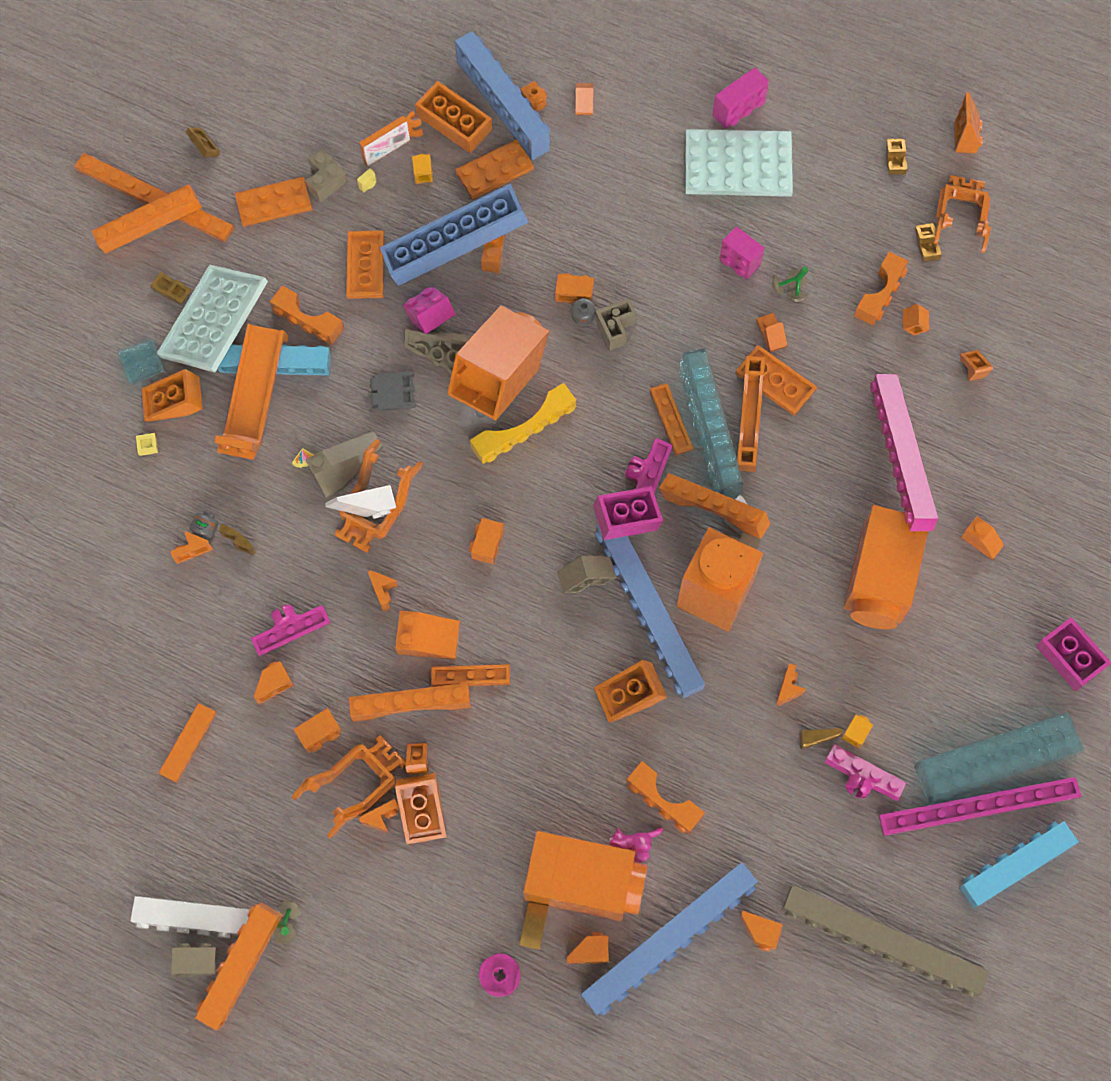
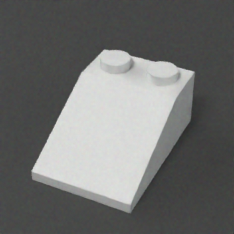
[325,485,396,519]

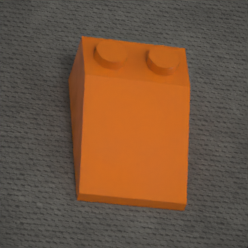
[954,92,983,153]
[142,369,203,422]
[395,611,460,659]
[594,660,668,723]
[395,773,447,844]

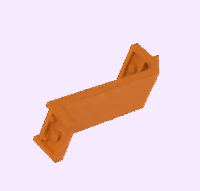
[214,324,289,460]

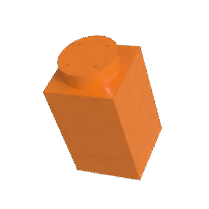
[447,306,549,421]
[843,505,928,630]
[677,527,764,632]
[523,831,648,922]

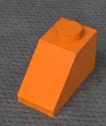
[961,516,1004,560]
[254,661,294,704]
[740,911,783,952]
[567,932,609,964]

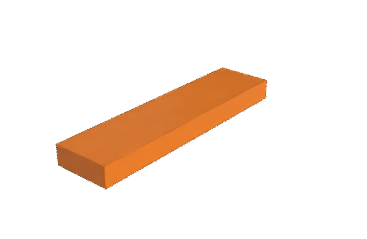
[650,383,693,456]
[431,664,510,687]
[158,703,217,783]

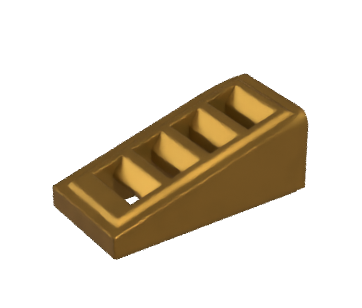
[799,728,842,750]

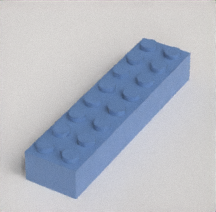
[455,31,550,160]
[380,184,529,286]

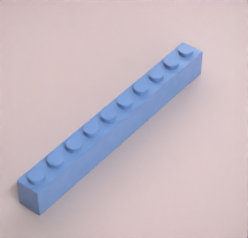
[594,524,705,699]
[581,862,758,1016]

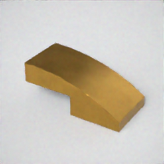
[886,139,907,175]
[915,223,942,262]
[150,272,191,304]
[219,524,256,555]
[519,901,549,950]

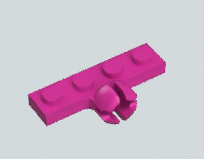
[625,438,673,493]
[251,604,331,657]
[824,744,906,801]

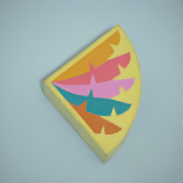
[292,448,313,468]

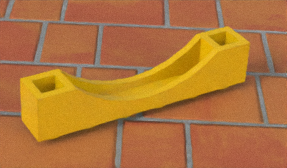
[470,383,576,464]

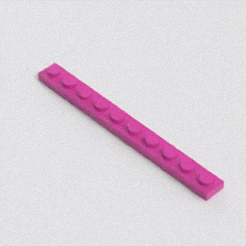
[878,777,1082,836]

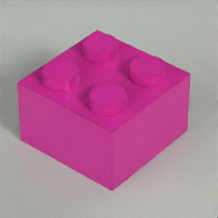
[719,226,765,280]
[402,286,456,334]

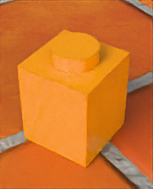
[412,154,433,184]
[841,714,873,749]

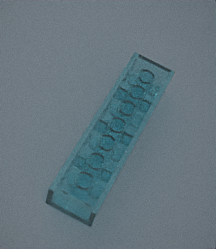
[679,348,744,499]
[914,712,1084,804]

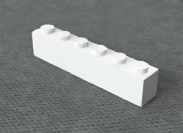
[130,896,250,938]

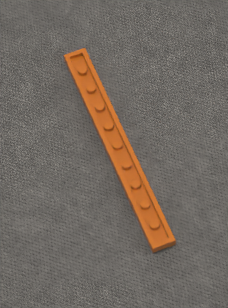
[74,153,234,242]

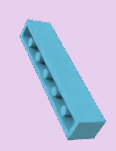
[218,344,331,376]
[959,821,1079,909]

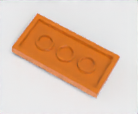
[455,139,534,200]
[235,176,312,227]
[346,230,384,299]
[735,345,817,416]

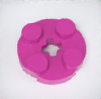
[479,954,521,997]

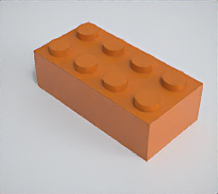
[415,81,492,154]

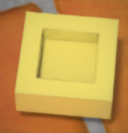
[357,169,377,193]
[136,433,158,456]

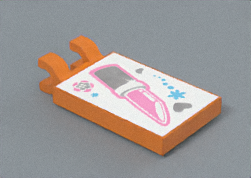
[359,111,423,166]

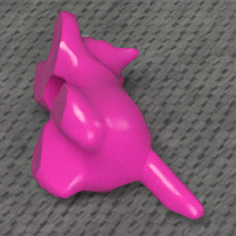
[609,827,663,863]

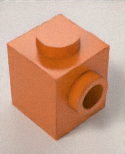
[520,81,547,111]
[902,304,929,336]

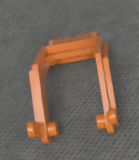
[933,175,991,253]
[335,439,423,553]
[291,735,406,839]

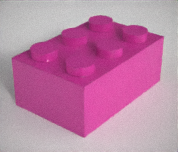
[712,67,769,129]
[593,487,663,540]
[1036,617,1111,692]

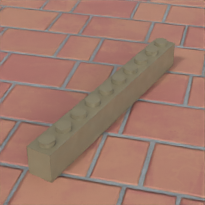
[782,885,989,998]

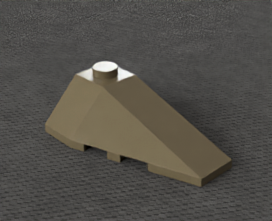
[404,328,472,374]
[306,431,383,498]

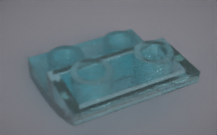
[117,339,165,385]

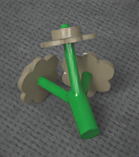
[772,266,809,302]
[273,899,302,945]

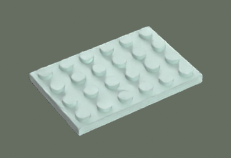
[685,129,793,196]
[157,265,268,372]

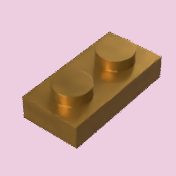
[186,127,220,157]

